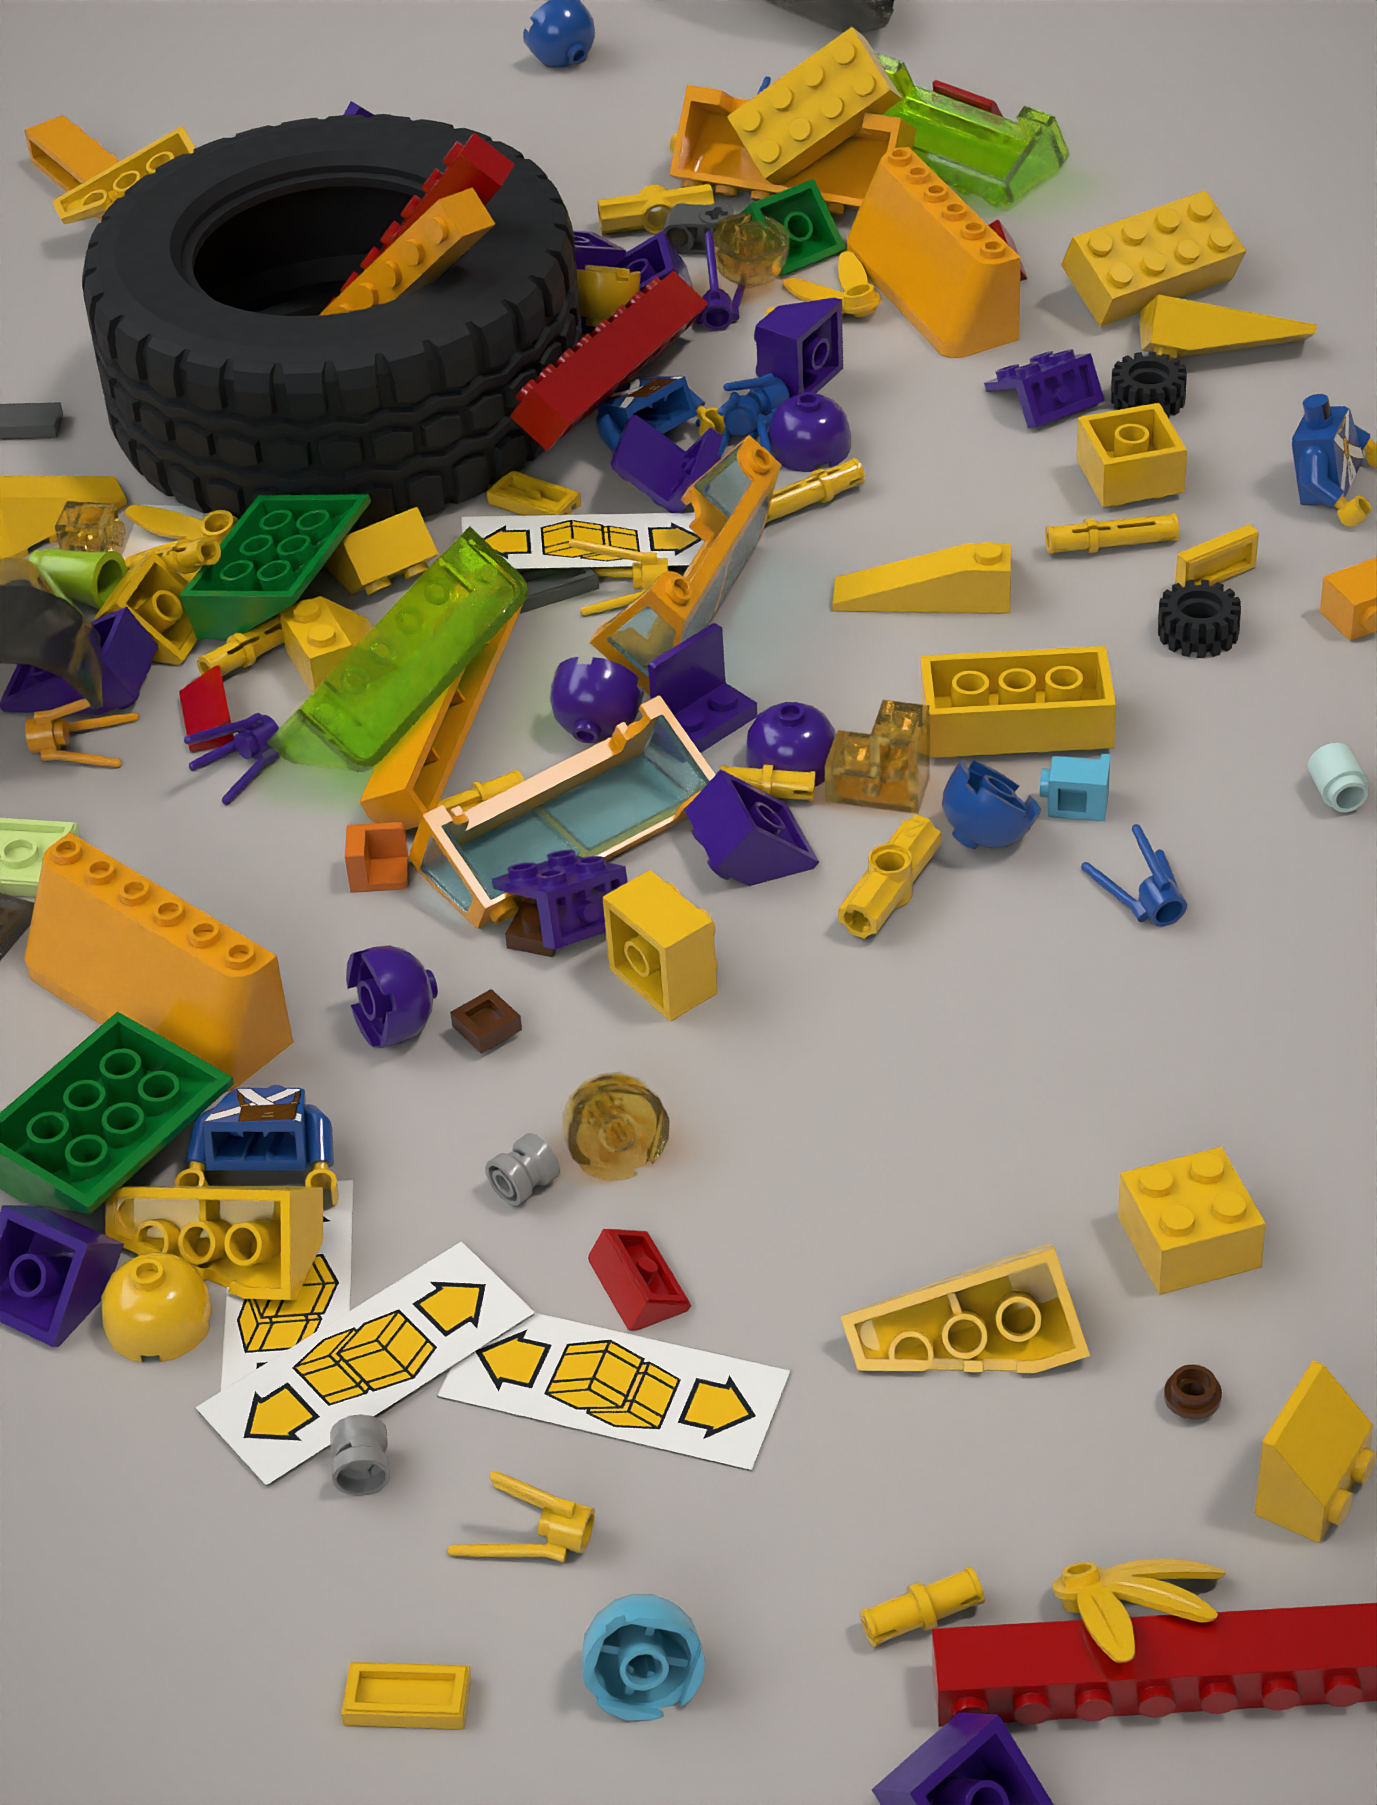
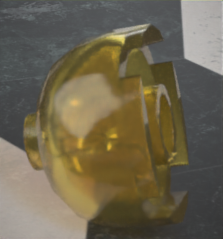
[713,213,790,288]
[562,1072,670,1181]

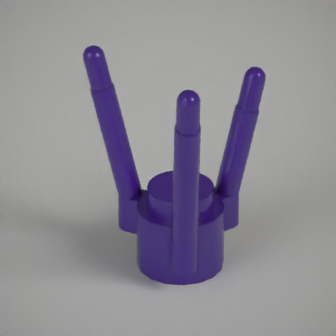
[696,231,745,330]
[184,713,283,805]

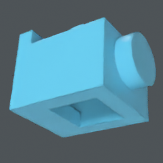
[1040,753,1111,821]

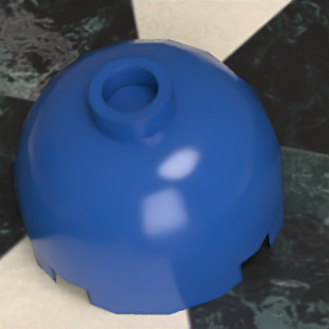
[523,0,595,67]
[942,759,1041,849]

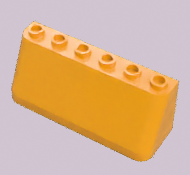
[669,85,917,215]
[847,147,1021,358]
[24,832,293,1092]

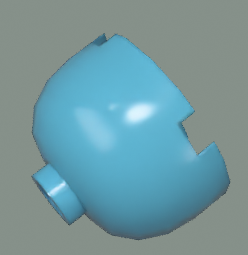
[581,1594,705,1721]

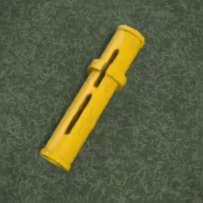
[749,458,865,529]
[1045,513,1180,554]
[130,537,221,574]
[197,615,284,676]

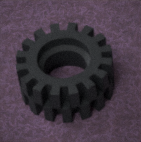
[1111,352,1187,418]
[1158,580,1241,658]

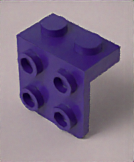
[610,415,723,513]

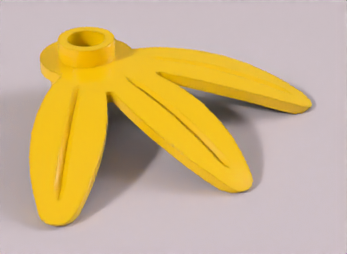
[765,251,881,317]
[124,504,239,582]
[1052,1558,1226,1663]

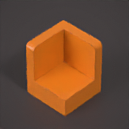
[345,822,409,893]

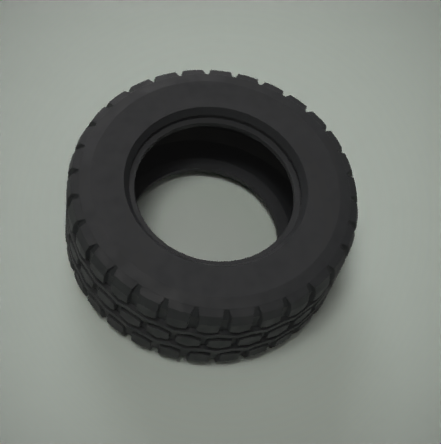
[82,115,583,528]

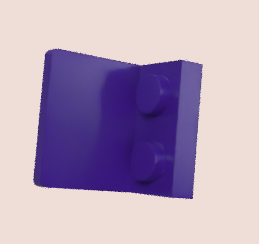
[984,349,1105,428]
[648,623,758,759]
[492,850,628,950]

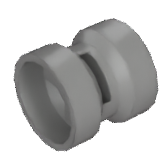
[485,1133,560,1206]
[330,1414,390,1496]

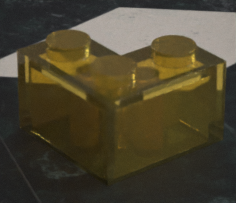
[825,699,930,814]

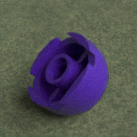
[768,392,851,472]
[550,657,644,744]
[746,702,838,787]
[346,945,438,1048]

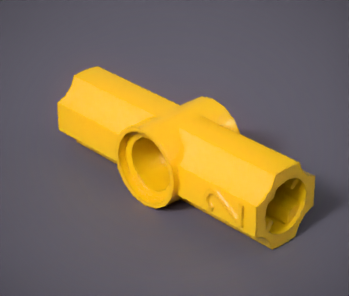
[597,184,715,234]
[838,814,942,939]

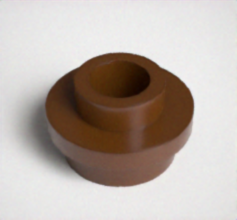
[1164,1364,1222,1419]

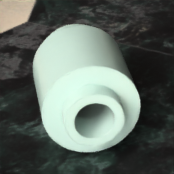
[1307,743,1369,812]

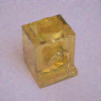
[55,501,126,552]

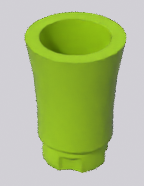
[26,548,127,609]

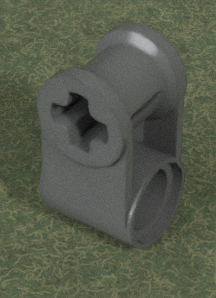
[662,203,737,256]

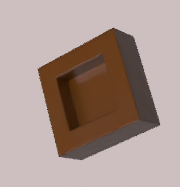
[505,902,557,957]
[450,989,522,1053]

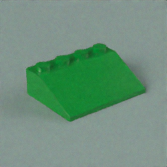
[179,494,371,641]
[0,1011,234,1214]

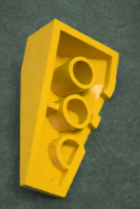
[52,125,196,225]
[1139,294,1317,361]
[0,475,128,566]
[832,542,1012,613]
[105,1186,323,1300]
[840,1242,1090,1373]

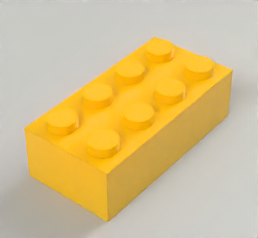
[727,27,903,186]
[1061,190,1246,327]
[920,646,1116,758]

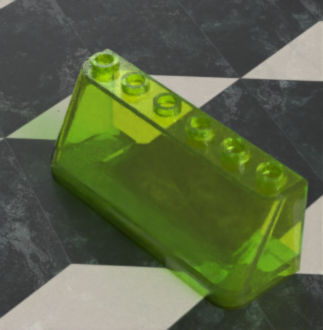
[874,52,1070,207]
[267,526,528,772]

